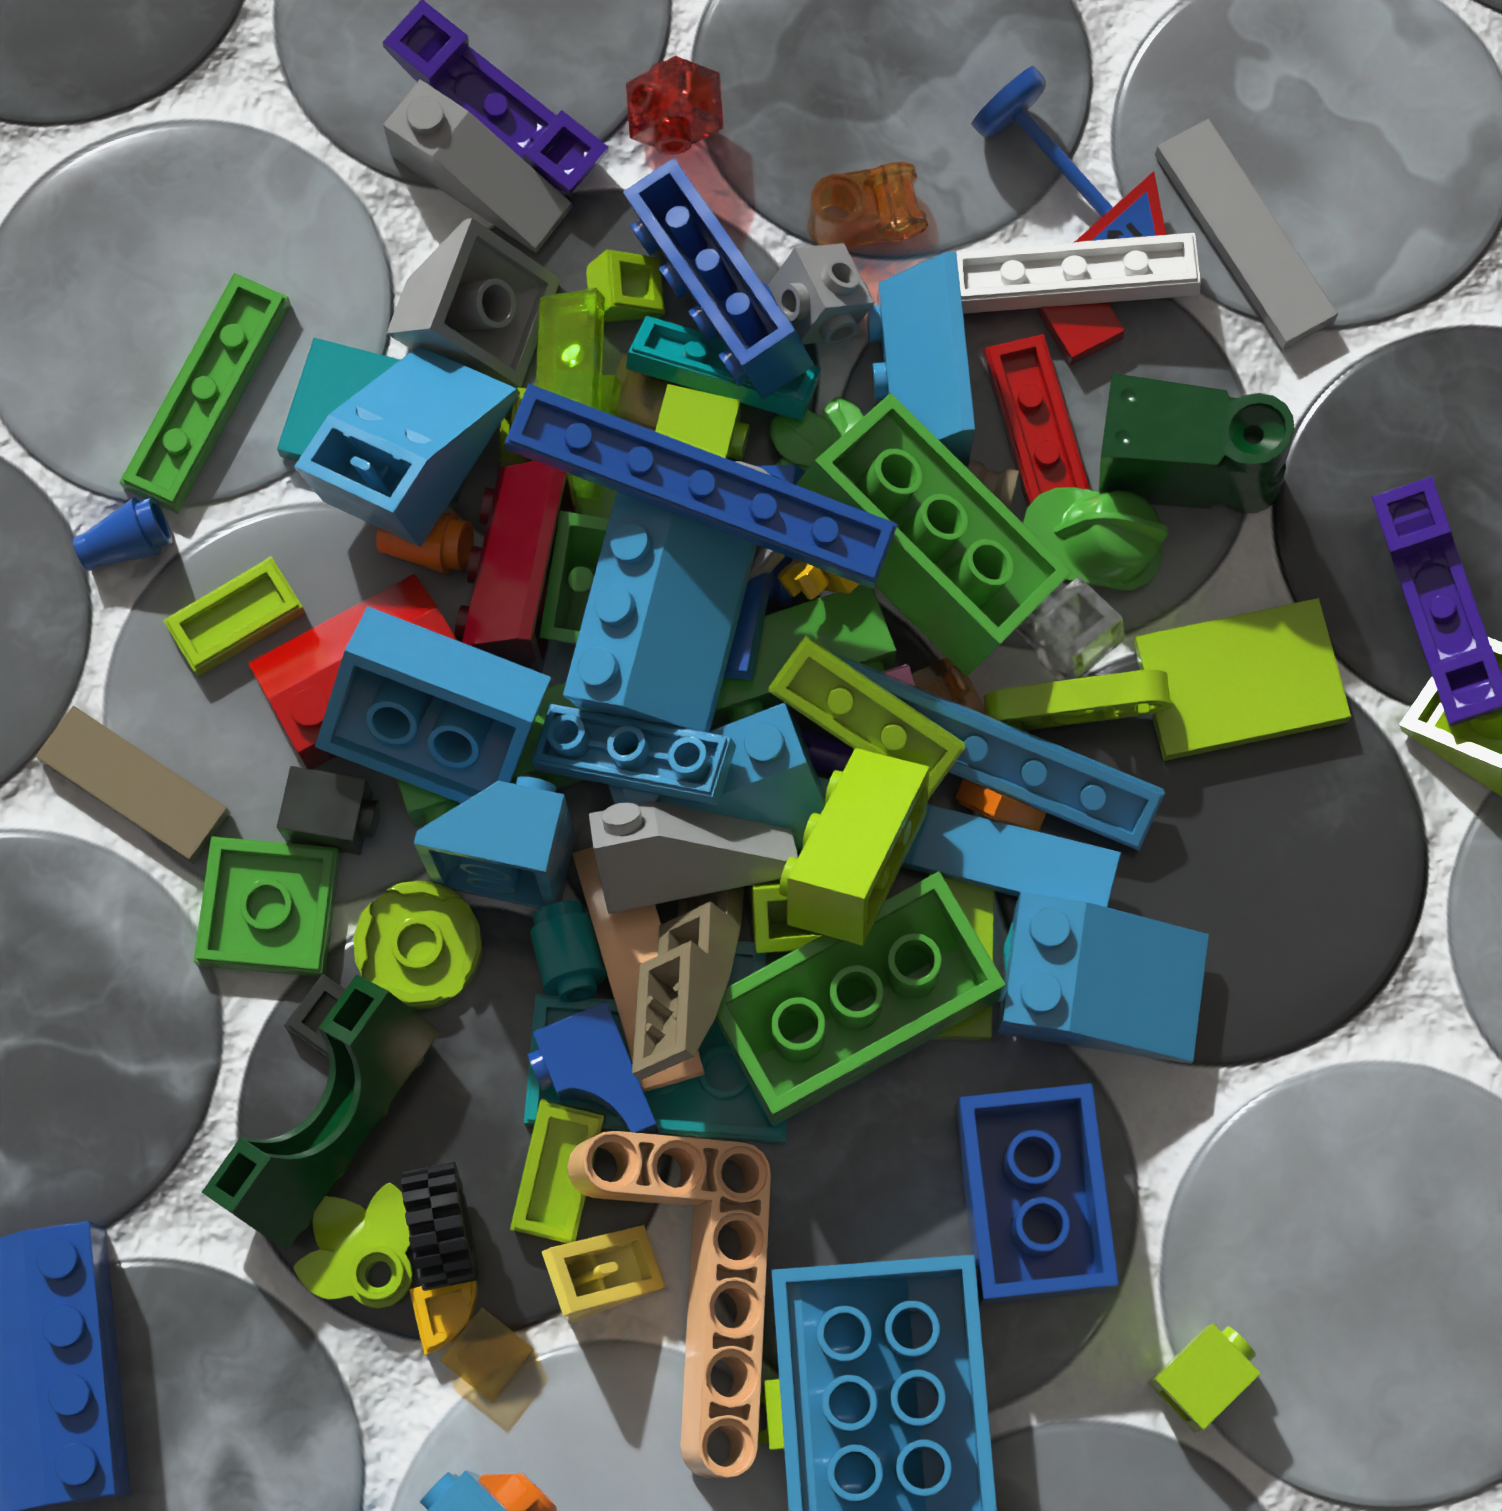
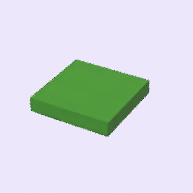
[193,836,341,977]

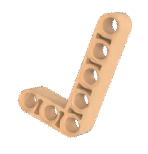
[567,1131,771,1478]

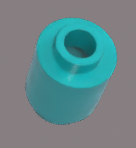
[530,900,607,1002]

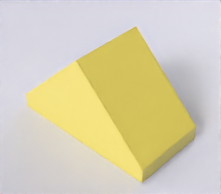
[542,1225,666,1324]

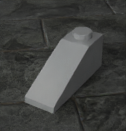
[383,79,572,253]
[589,801,798,914]

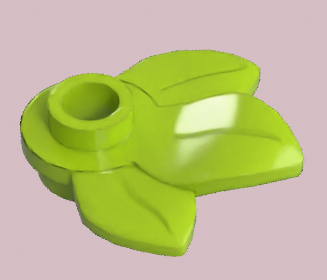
[293,1183,413,1309]

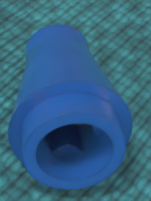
[73,497,172,571]

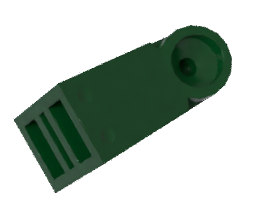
[1099,373,1295,513]

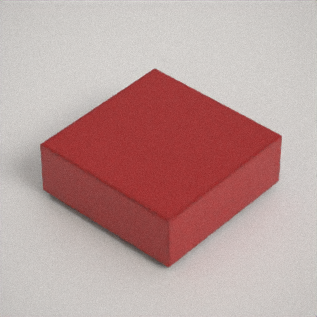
[1039,302,1125,366]

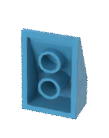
[997,892,1209,1064]

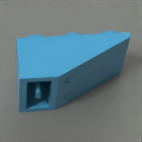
[294,346,520,547]

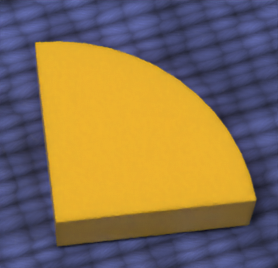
[409,1281,478,1356]

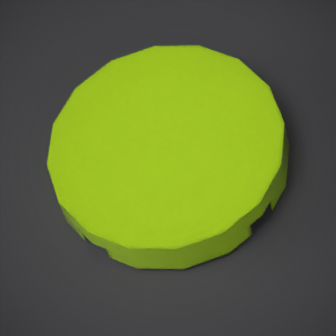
[353,880,483,1010]

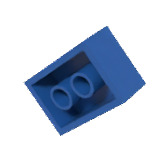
[955,1083,1119,1306]

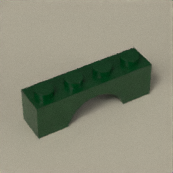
[201,974,440,1251]

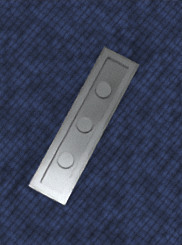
[1155,118,1338,350]

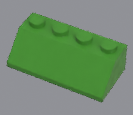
[796,393,1072,677]
[716,871,1006,1127]

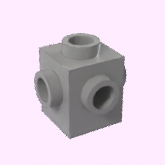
[768,243,875,345]

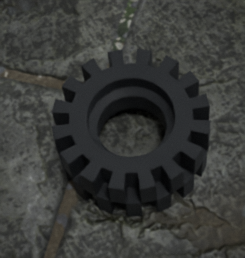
[401,1162,478,1291]

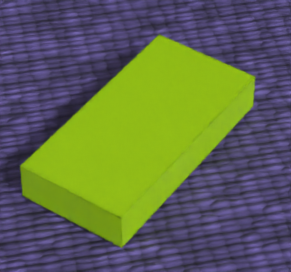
[163,556,306,677]
[510,1099,606,1243]

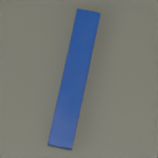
[505,383,898,589]

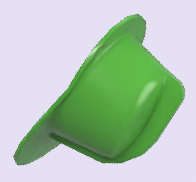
[1022,487,1168,591]

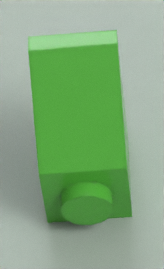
[539,511,609,644]

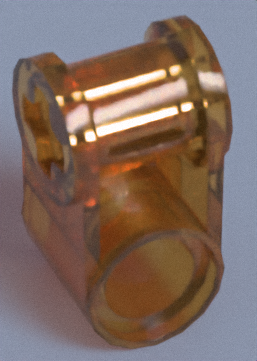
[807,162,928,247]

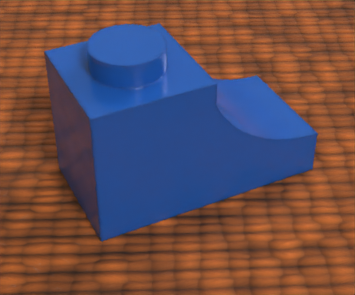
[527,1002,659,1134]

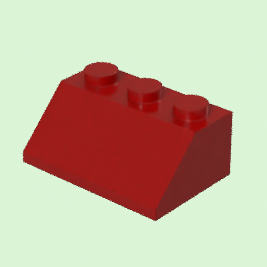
[248,574,456,770]

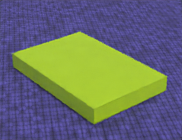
[1133,598,1351,761]

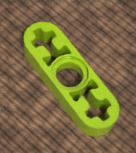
[983,670,1171,731]

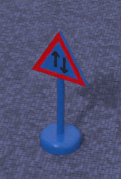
[971,66,1166,242]

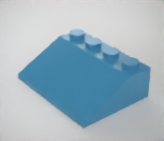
[772,1255,997,1511]

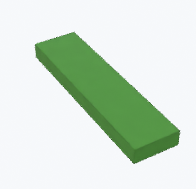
[119,273,291,514]

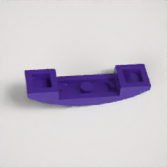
[383,0,609,195]
[1371,476,1502,727]

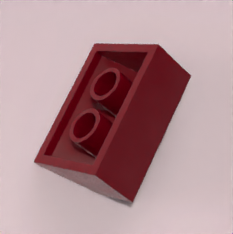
[454,461,578,673]

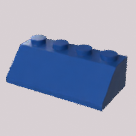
[0,1221,131,1511]

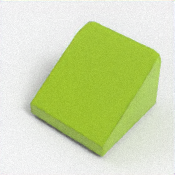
[586,249,665,322]

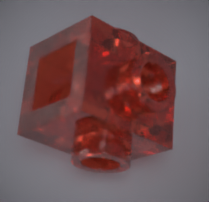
[626,56,724,155]

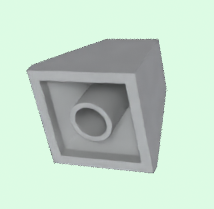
[386,218,561,388]

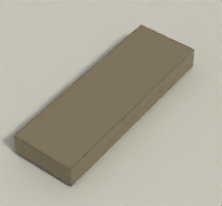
[35,705,231,864]

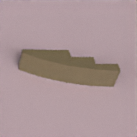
[632,886,745,1080]

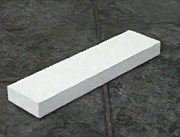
[956,233,1201,314]

